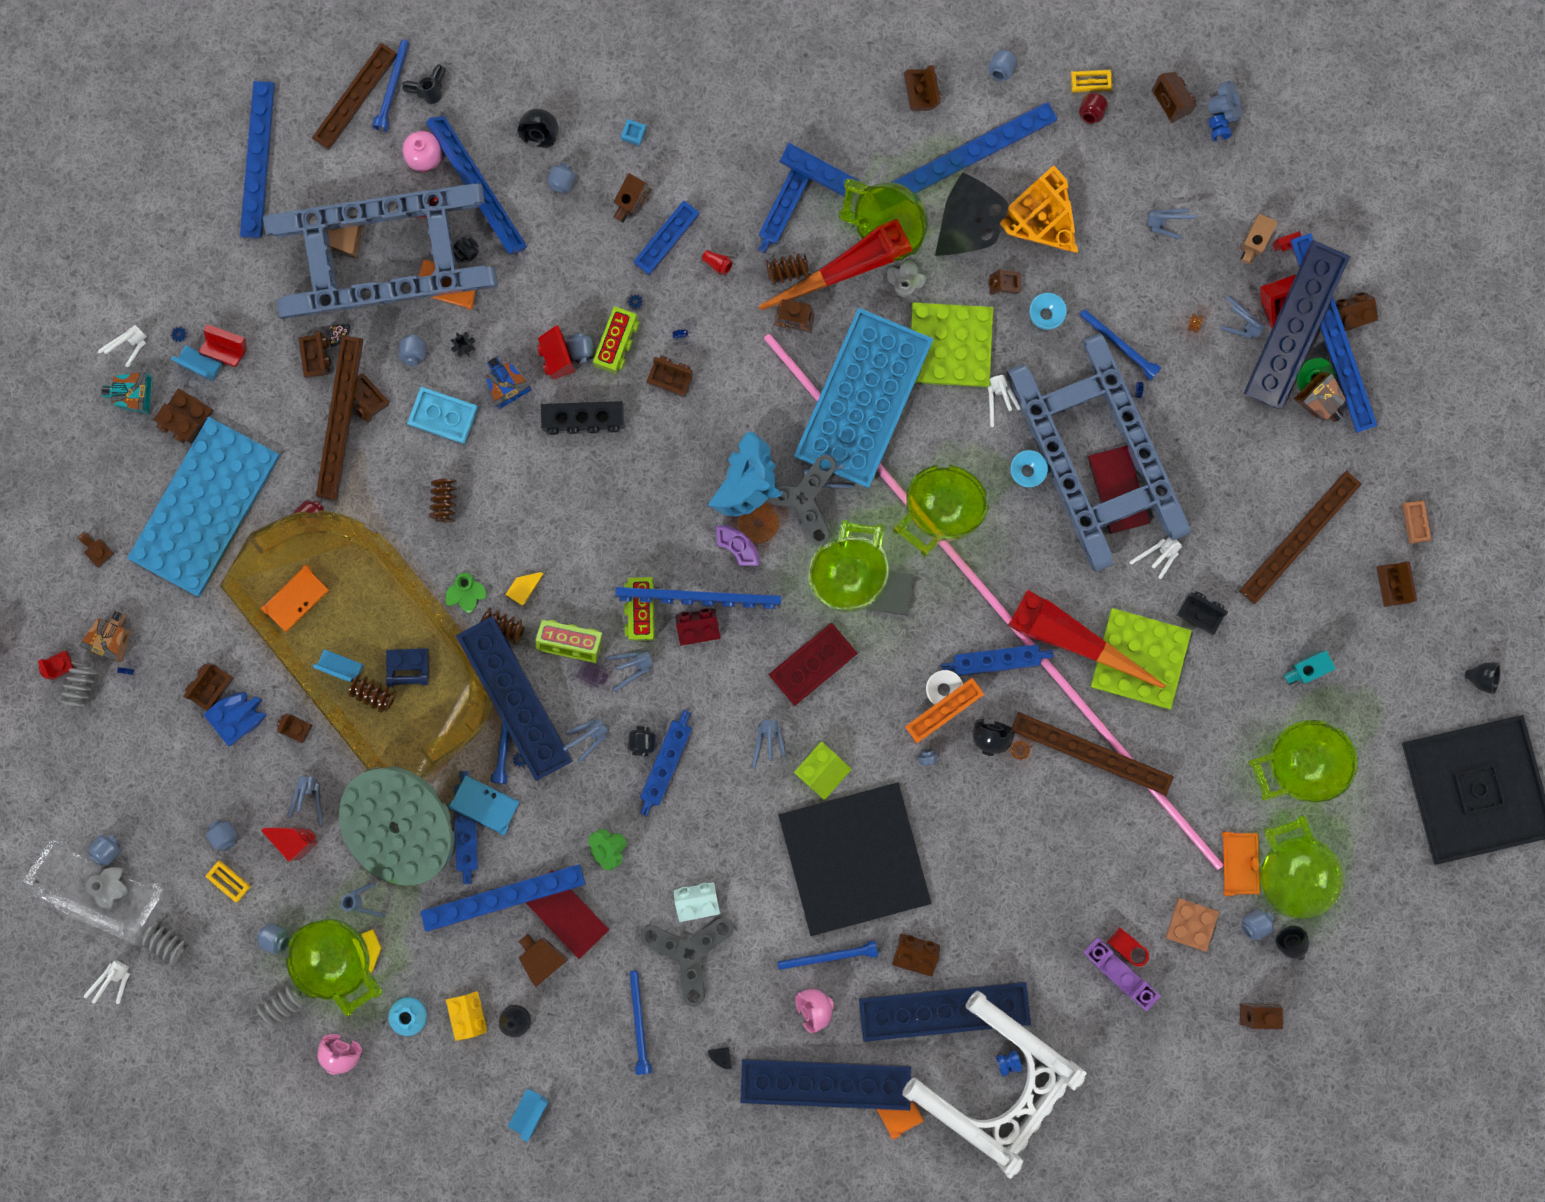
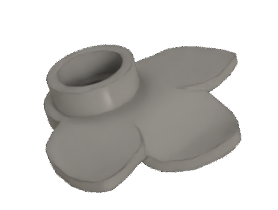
[887,260,927,297]
[86,867,129,909]

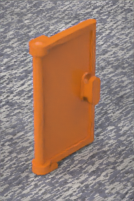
[419,259,476,310]
[260,565,329,632]
[1222,831,1260,896]
[876,1100,924,1140]

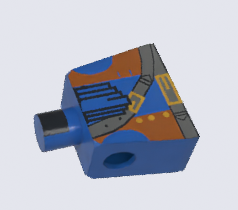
[485,357,532,410]

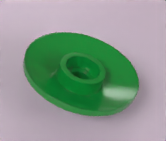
[1296,358,1335,392]

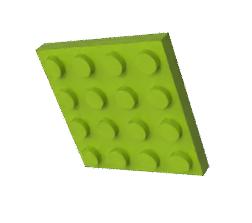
[911,303,993,387]
[1090,608,1192,710]

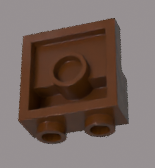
[153,388,214,444]

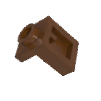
[988,270,1021,294]
[276,713,312,743]

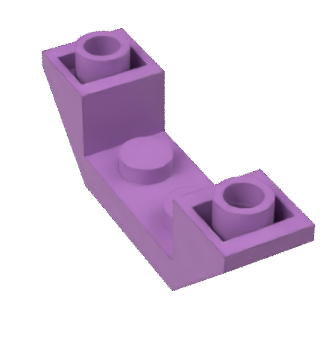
[1083,937,1161,1011]

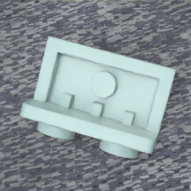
[674,882,720,922]

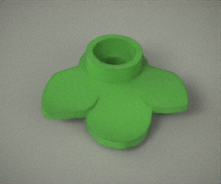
[446,573,486,614]

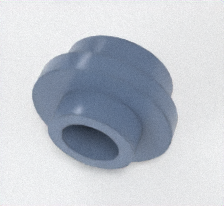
[917,749,938,766]

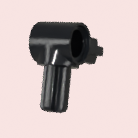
[402,64,446,104]

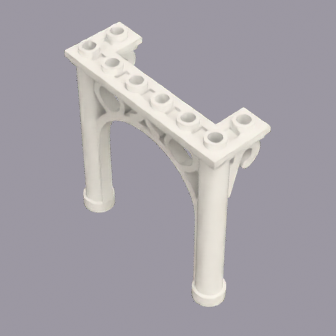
[903,991,1087,1179]

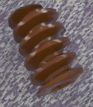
[765,252,809,285]
[429,479,457,523]
[480,607,525,646]
[348,674,397,713]

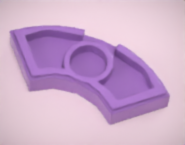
[716,525,761,566]

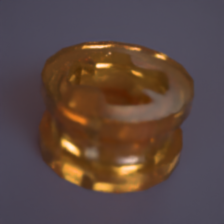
[1187,313,1203,333]
[1010,741,1030,760]

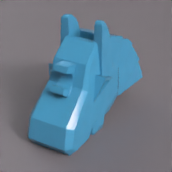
[708,431,782,517]

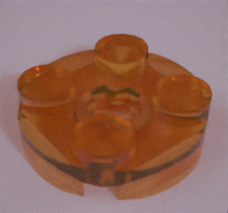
[738,503,779,544]

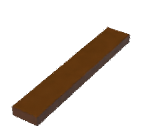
[312,43,397,150]

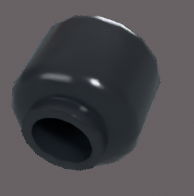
[628,726,656,756]

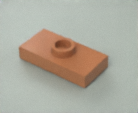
[1402,500,1432,544]

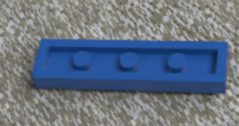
[779,143,859,200]
[633,200,700,276]

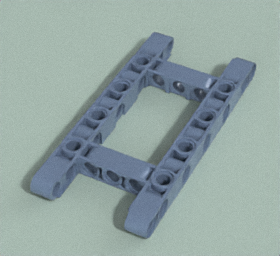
[263,184,498,319]
[1006,333,1191,572]

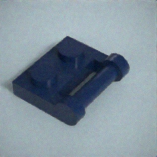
[386,648,429,687]

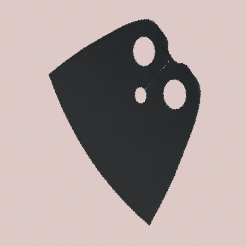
[935,172,1009,256]

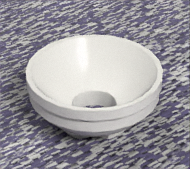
[926,670,963,705]

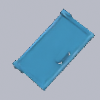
[448,775,519,836]

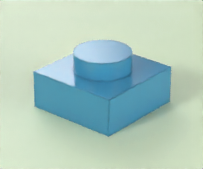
[621,119,647,146]

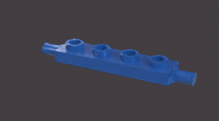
[758,169,810,253]
[941,645,1054,676]
[640,710,692,816]
[453,771,478,884]

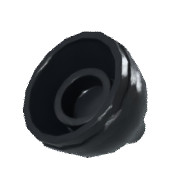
[1465,662,1500,694]
[1275,926,1309,960]
[499,1005,531,1037]

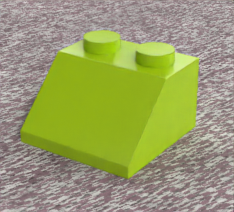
[794,741,852,800]

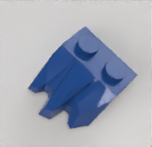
[203,692,266,747]

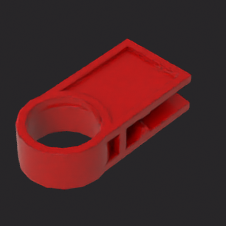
[1107,927,1149,967]

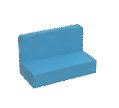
[171,345,222,382]
[313,649,364,683]
[508,1089,549,1142]

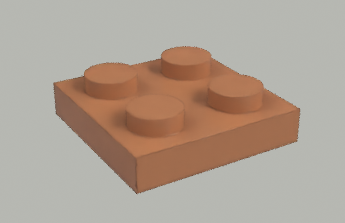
[1165,898,1219,952]

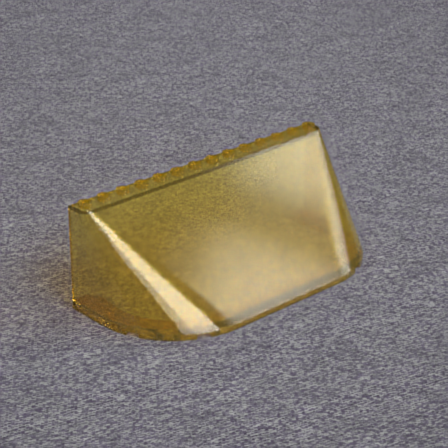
[220,511,492,782]

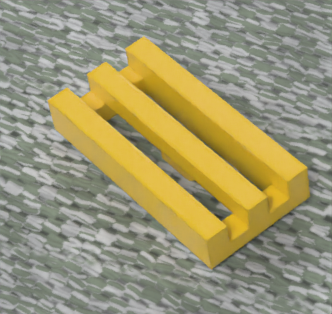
[1071,70,1112,93]
[205,860,251,903]

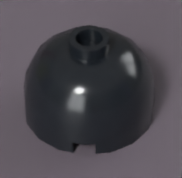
[517,109,559,148]
[972,719,1016,756]

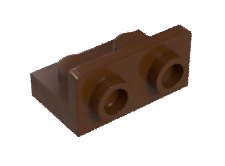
[353,373,389,423]

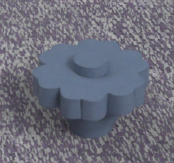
[1208,80,1242,123]

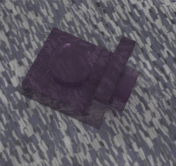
[576,661,609,688]

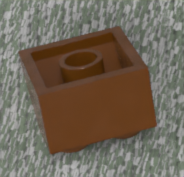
[1151,72,1196,123]

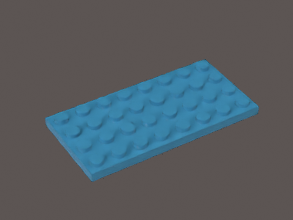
[794,307,933,489]
[127,417,280,597]

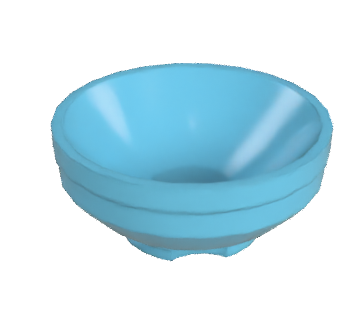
[1029,293,1067,330]
[1010,450,1048,488]
[389,997,427,1036]

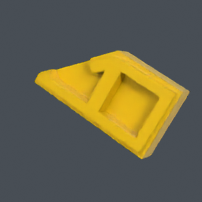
[505,572,544,606]
[353,929,382,973]

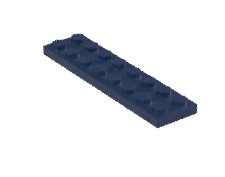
[1243,240,1351,410]
[456,616,573,781]
[858,981,1031,1042]
[741,1059,911,1110]

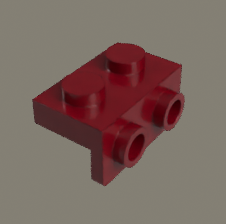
[675,608,721,646]

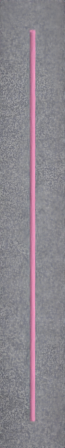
[764,333,1223,870]

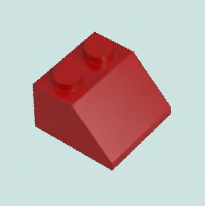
[1260,274,1296,329]
[536,325,575,380]
[261,827,318,862]

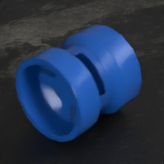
[1208,114,1232,141]
[996,1050,1022,1077]

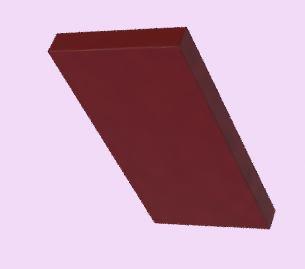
[1088,446,1150,534]
[768,622,858,706]
[526,869,610,959]

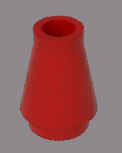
[702,250,733,275]

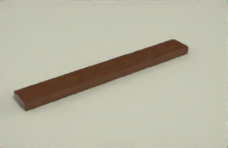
[316,335,364,500]
[1239,470,1362,604]
[1011,712,1174,795]

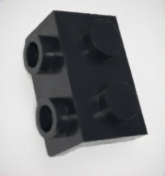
[1176,591,1228,635]

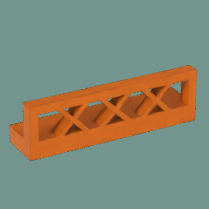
[905,678,985,744]

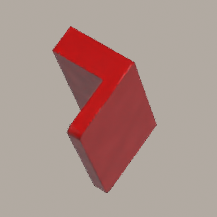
[199,324,247,367]

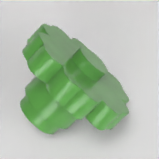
[588,828,627,871]

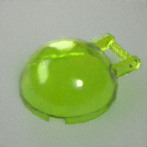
[839,179,928,261]
[893,465,989,557]
[808,520,890,612]
[1248,720,1358,803]
[1260,815,1344,919]
[286,918,383,1017]

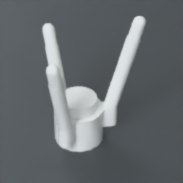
[98,325,147,367]
[987,375,1021,427]
[1129,537,1182,579]
[84,960,130,1004]

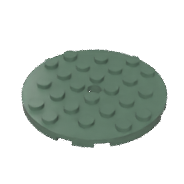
[339,766,454,885]

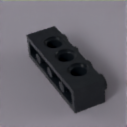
[541,401,625,435]

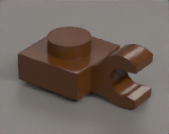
[77,532,114,567]

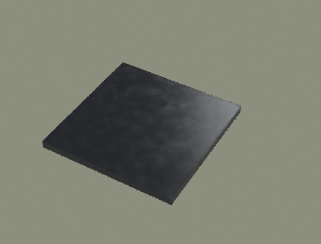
[1402,715,1545,865]
[778,782,932,936]

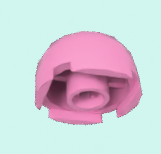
[402,131,443,172]
[795,989,834,1034]
[317,1034,362,1075]

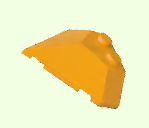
[998,165,1078,253]

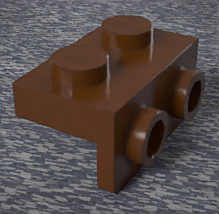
[904,65,941,111]
[1335,292,1378,331]
[299,331,332,378]
[646,356,693,397]
[1376,561,1417,607]
[183,663,234,711]
[892,934,940,977]

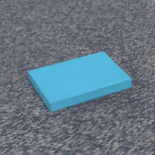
[407,387,478,444]

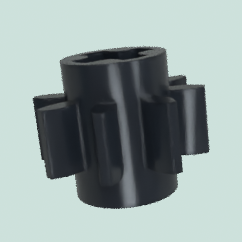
[454,237,479,262]
[450,332,476,358]

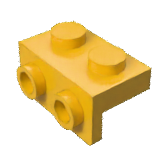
[446,991,487,1041]

